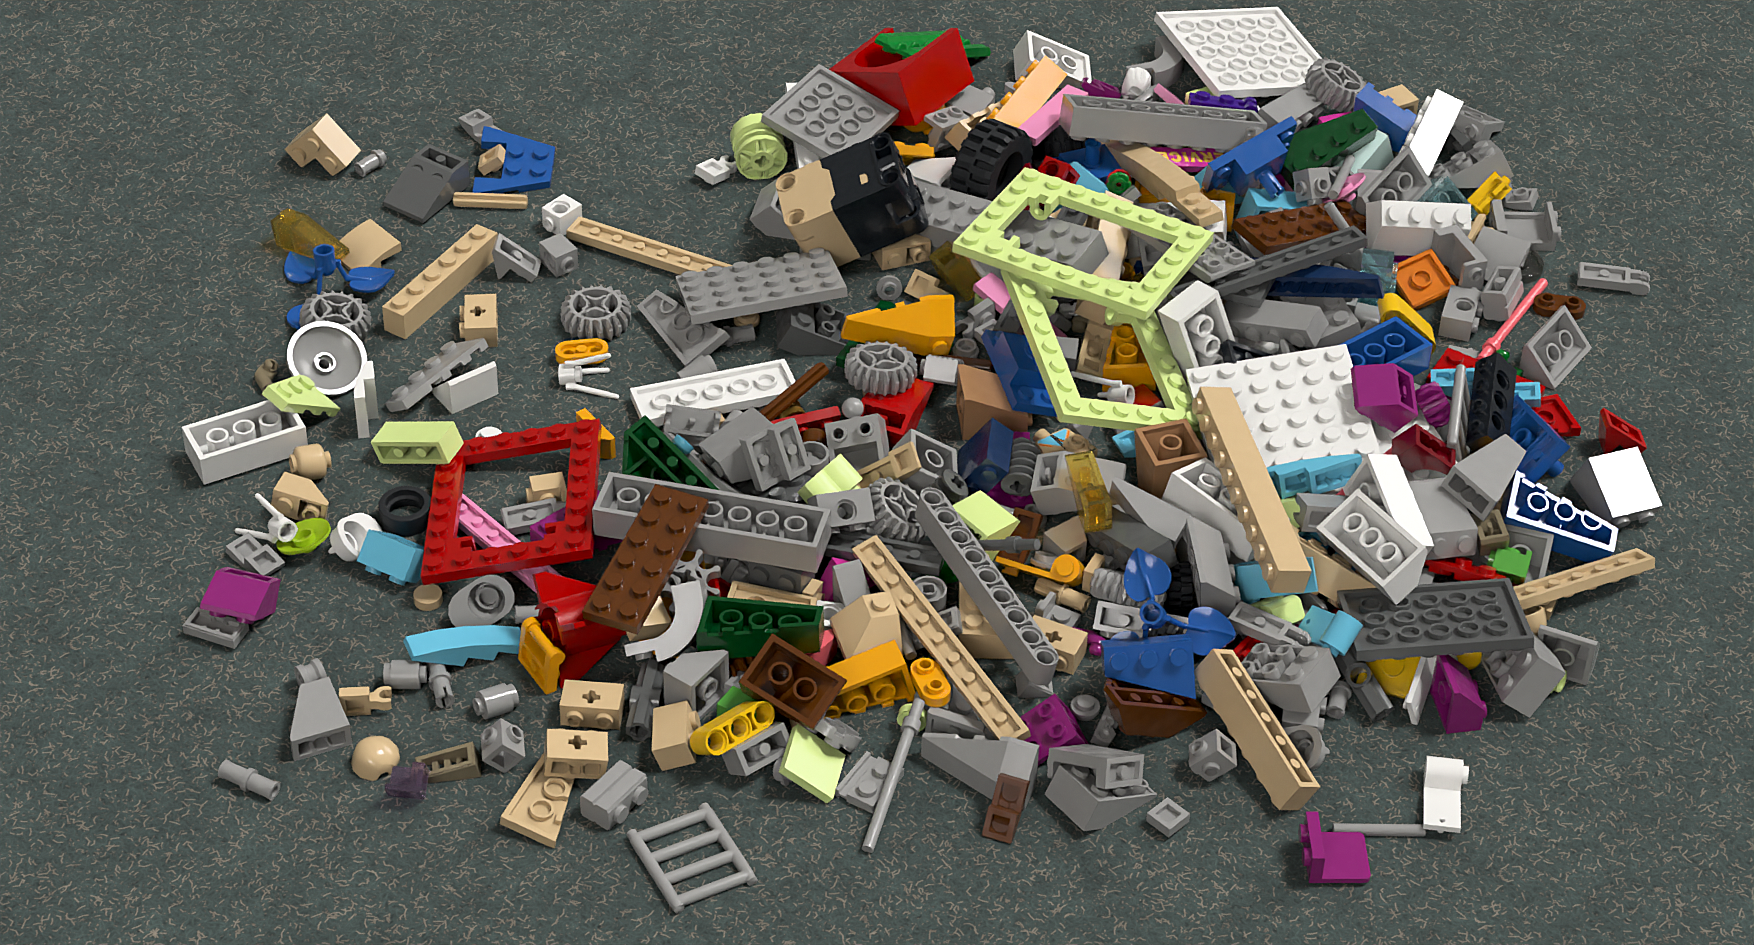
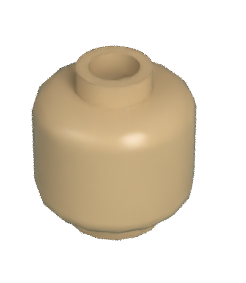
[289,443,331,480]

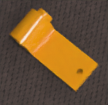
[995,554,1085,587]

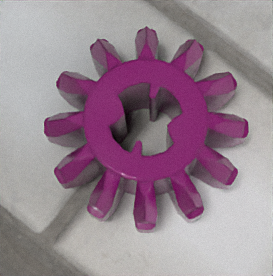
[1415,381,1451,429]

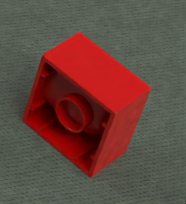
[829,28,974,126]

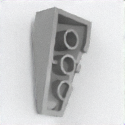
[921,732,1039,811]

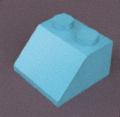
[357,529,424,586]

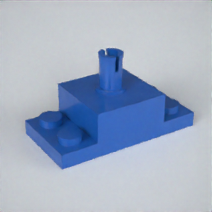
[1202,116,1297,199]
[1052,138,1122,184]
[981,329,1057,417]
[1510,394,1570,484]

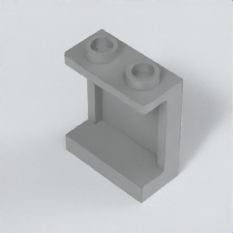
[1488,199,1561,251]
[1431,224,1488,291]
[1047,744,1144,789]

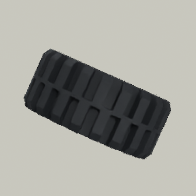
[949,119,1033,201]

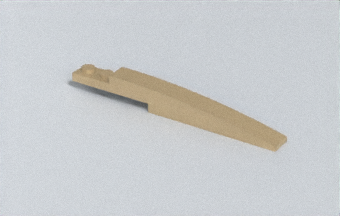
[1101,140,1224,227]

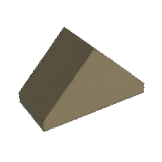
[1471,509,1510,556]

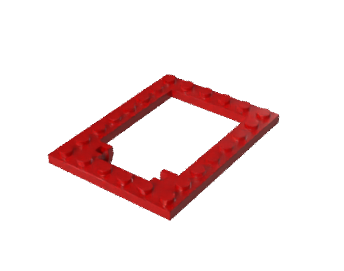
[420,419,602,585]

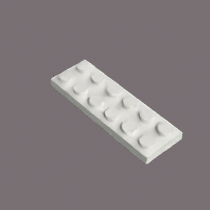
[630,359,800,427]

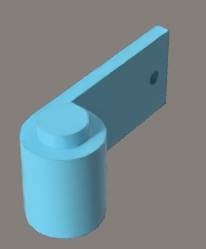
[1233,556,1318,604]
[1298,605,1363,658]

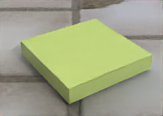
[779,724,846,803]

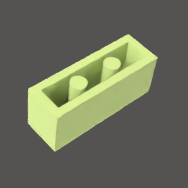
[371,421,464,464]

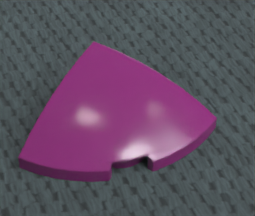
[1080,77,1121,99]

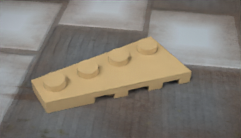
[500,753,575,848]

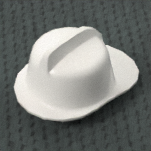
[328,513,382,561]

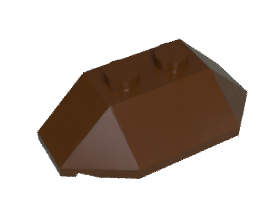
[1103,678,1207,738]

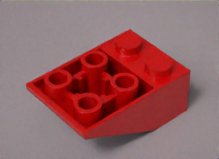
[860,378,934,448]

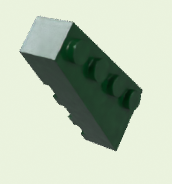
[1280,108,1378,192]
[696,596,824,658]

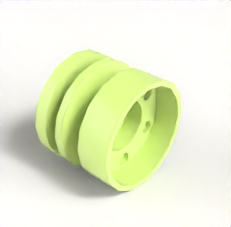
[730,113,787,180]

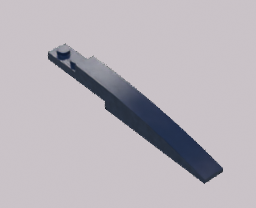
[1134,257,1384,299]

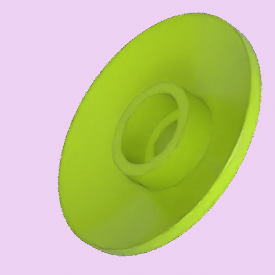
[276,518,331,555]

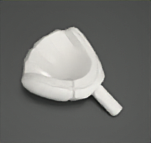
[1121,67,1151,100]

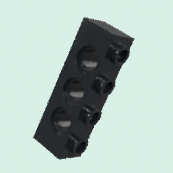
[1465,352,1517,452]

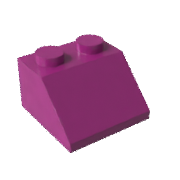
[1430,654,1487,734]

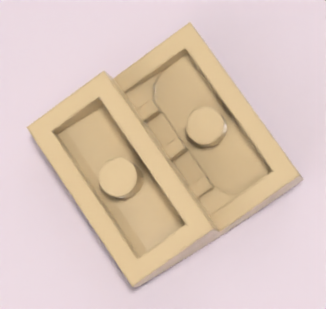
[334,219,402,270]

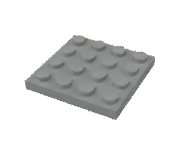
[761,64,899,158]

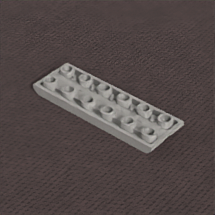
[1127,203,1255,283]

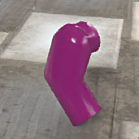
[1072,627,1106,656]

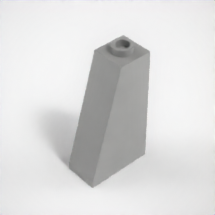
[1441,434,1527,521]

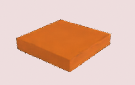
[1386,248,1456,311]

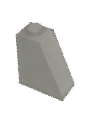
[290,677,352,761]

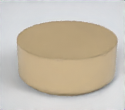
[413,584,443,611]

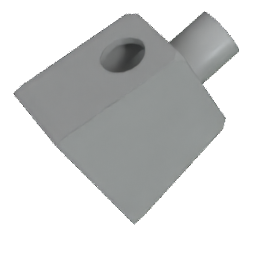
[945,85,995,117]

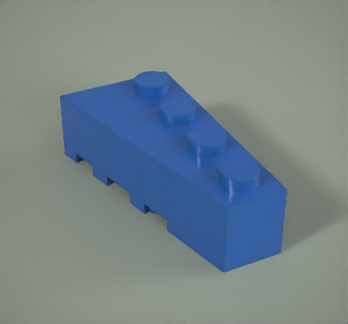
[1500,470,1618,563]

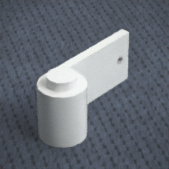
[1403,654,1458,725]
[1423,756,1469,833]

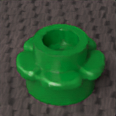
[1106,172,1131,196]

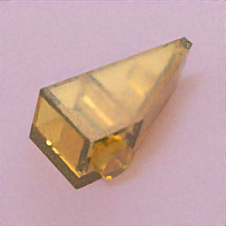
[270,208,350,260]
[1065,451,1112,533]

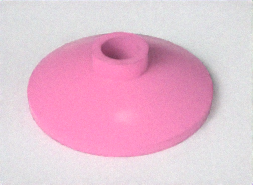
[1322,173,1366,203]

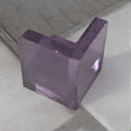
[384,762,429,800]

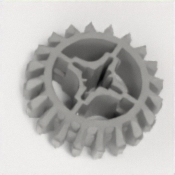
[1304,58,1366,112]
[560,284,631,341]
[299,290,371,341]
[844,340,917,396]
[867,476,927,544]
[1090,568,1167,608]

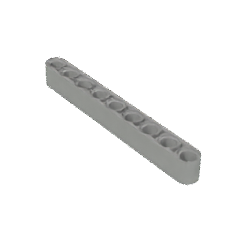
[915,487,1059,685]

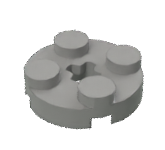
[802,713,862,752]

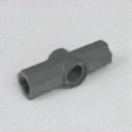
[1333,646,1395,722]
[626,659,666,741]

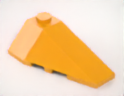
[840,295,955,356]

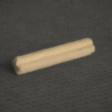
[453,192,528,209]

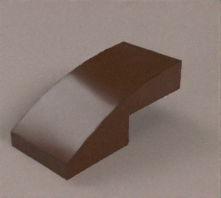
[997,507,1043,564]
[982,773,1030,844]

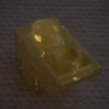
[928,241,981,302]

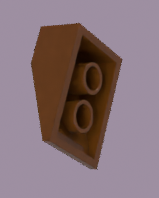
[739,634,847,730]

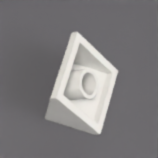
[431,361,498,414]

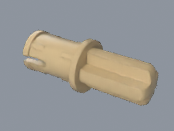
[1034,578,1091,613]

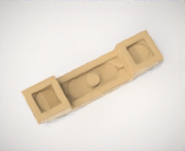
[1075,320,1114,378]
[857,441,922,489]

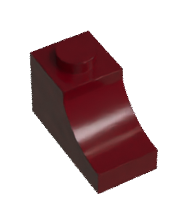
[1392,424,1456,475]

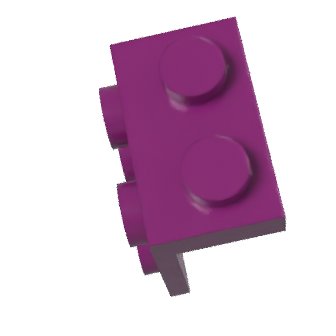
[1298,811,1371,883]

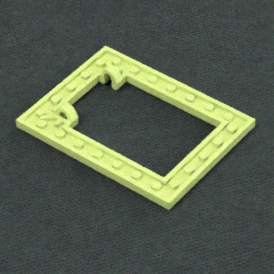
[952,167,1214,321]
[1000,269,1203,439]

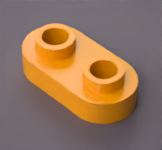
[555,338,608,365]
[910,658,951,707]

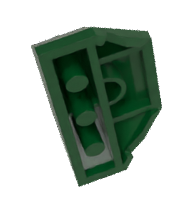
[622,415,719,490]

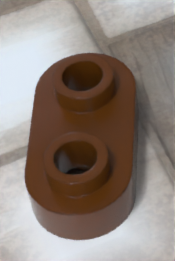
[1532,292,1586,320]

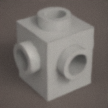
[1293,167,1332,206]
[481,718,525,773]
[1188,729,1237,782]

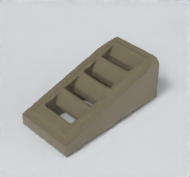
[415,741,482,784]

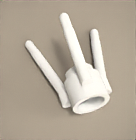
[558,353,619,399]
[1070,371,1135,404]
[235,493,298,543]

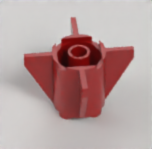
[532,571,626,689]

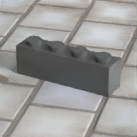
[1085,506,1178,569]

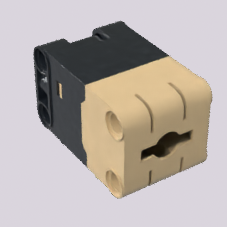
[776,132,929,267]

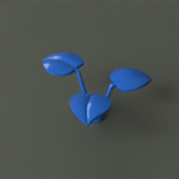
[284,244,395,330]
[1108,548,1236,678]

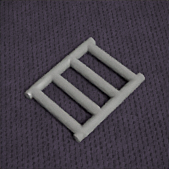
[1447,364,1471,462]
[626,803,758,913]

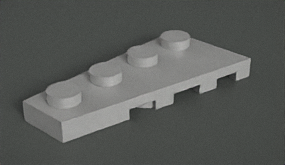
[637,289,730,366]
[385,338,489,412]

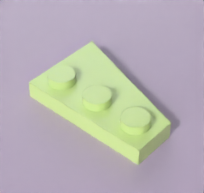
[262,374,341,417]

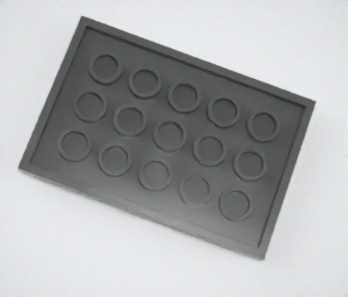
[1337,578,1534,662]

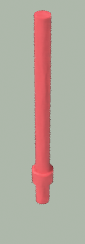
[1476,278,1548,360]

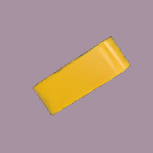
[1377,293,1436,354]
[690,701,775,755]

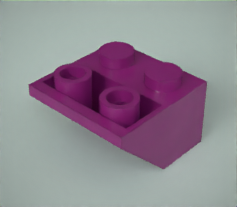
[1350,363,1418,433]
[200,567,281,624]

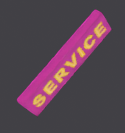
[1150,147,1225,172]

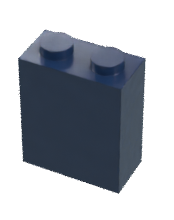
[957,418,1014,497]

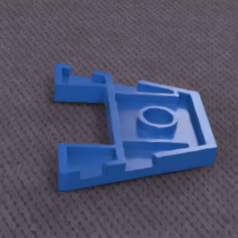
[472,126,555,194]

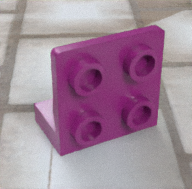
[1020,693,1089,765]

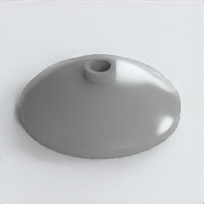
[286,321,367,397]

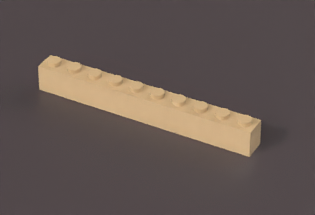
[1192,387,1312,593]

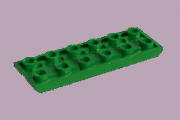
[874,31,991,59]

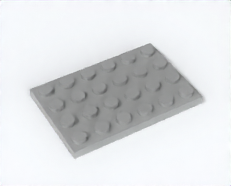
[675,248,848,325]

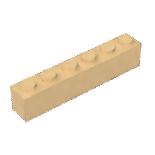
[1074,190,1133,325]
[382,224,498,339]
[1194,649,1320,810]

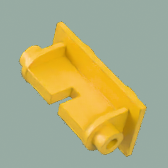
[1463,171,1512,221]

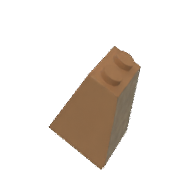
[956,364,1032,440]
[1134,418,1207,500]

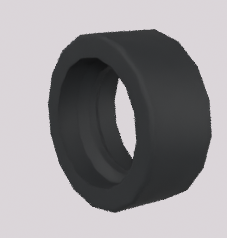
[378,485,431,537]

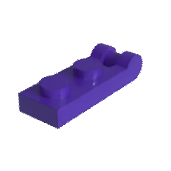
[1188,91,1258,113]

